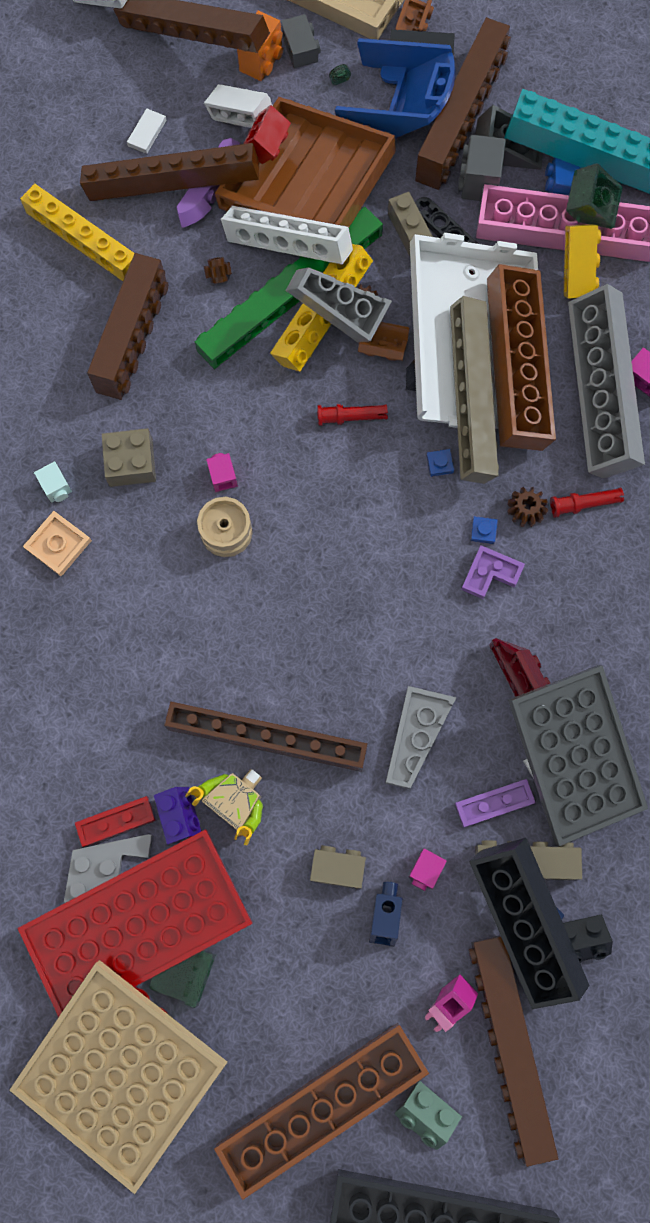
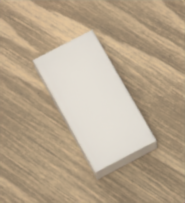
[127,108,167,154]

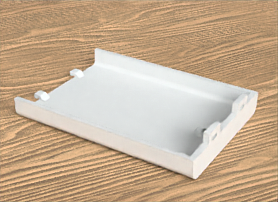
[410,233,538,429]

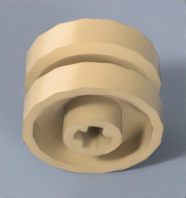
[197,497,253,557]

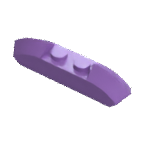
[177,138,241,228]

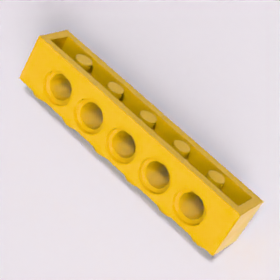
[20,183,134,281]
[270,244,373,372]

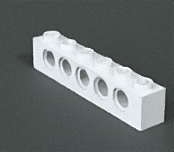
[221,206,353,264]

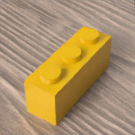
[563,224,601,298]

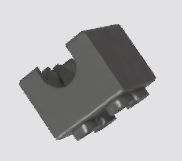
[458,135,506,201]

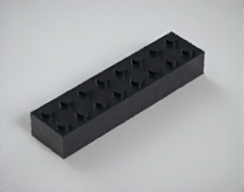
[329,1169,560,1223]

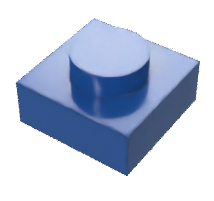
[426,449,454,477]
[471,516,498,544]

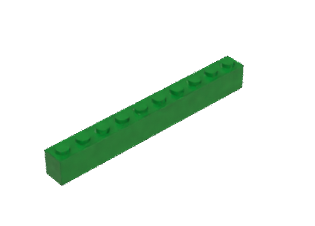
[194,207,383,370]

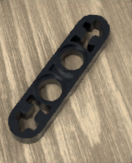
[415,197,478,244]

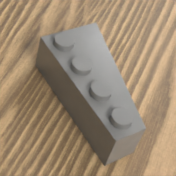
[285,267,392,342]

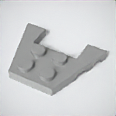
[64,834,153,903]

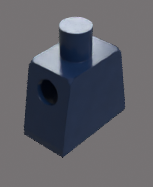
[369,882,403,947]

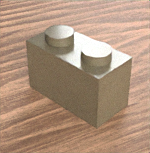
[310,845,366,889]

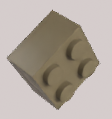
[102,428,156,487]

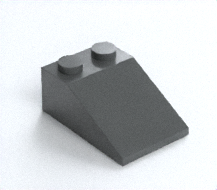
[476,105,543,170]

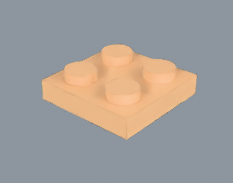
[23,511,92,576]

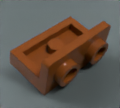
[395,0,434,31]
[358,322,410,361]

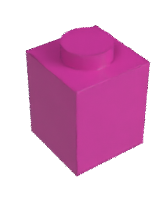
[206,453,238,492]
[409,849,447,891]
[434,974,478,1024]

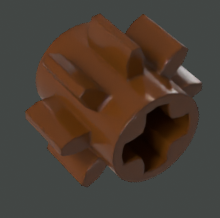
[204,257,232,283]

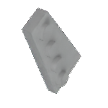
[385,686,457,789]

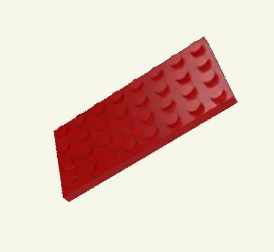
[17,829,253,1017]

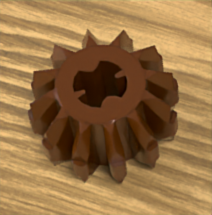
[507,486,548,527]

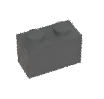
[281,14,321,68]

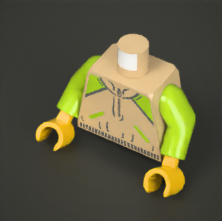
[185,769,263,845]

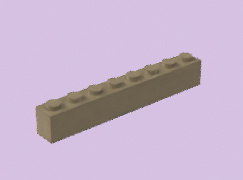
[450,296,499,484]

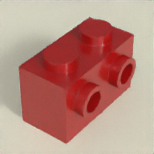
[244,105,291,164]

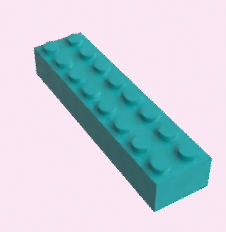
[504,89,650,194]

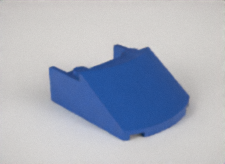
[335,38,455,138]

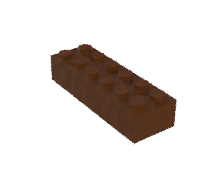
[87,253,169,400]

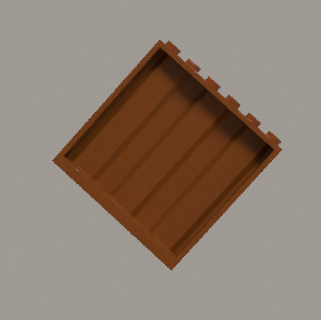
[215,97,396,228]

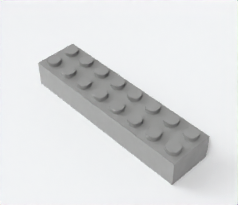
[568,284,645,478]

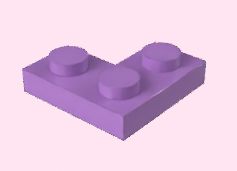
[461,545,525,599]

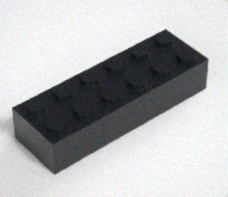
[469,838,590,1009]

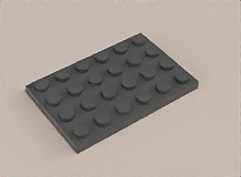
[508,665,648,846]

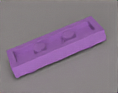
[455,779,536,828]

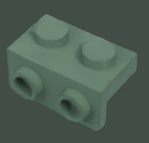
[395,1081,462,1150]

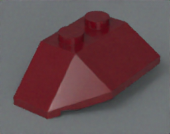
[489,638,551,697]

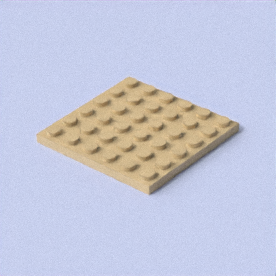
[10,960,227,1194]

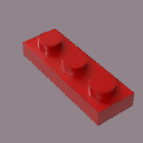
[75,796,156,847]

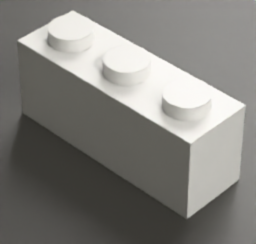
[204,84,273,128]

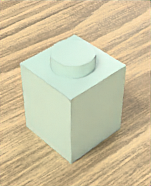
[34,461,72,503]

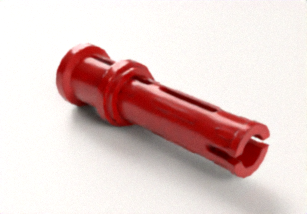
[317,404,388,426]
[550,487,624,518]

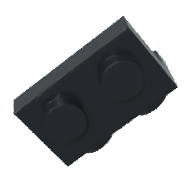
[563,914,613,963]

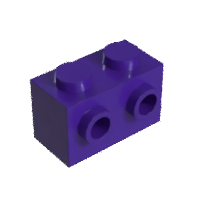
[154,787,201,845]

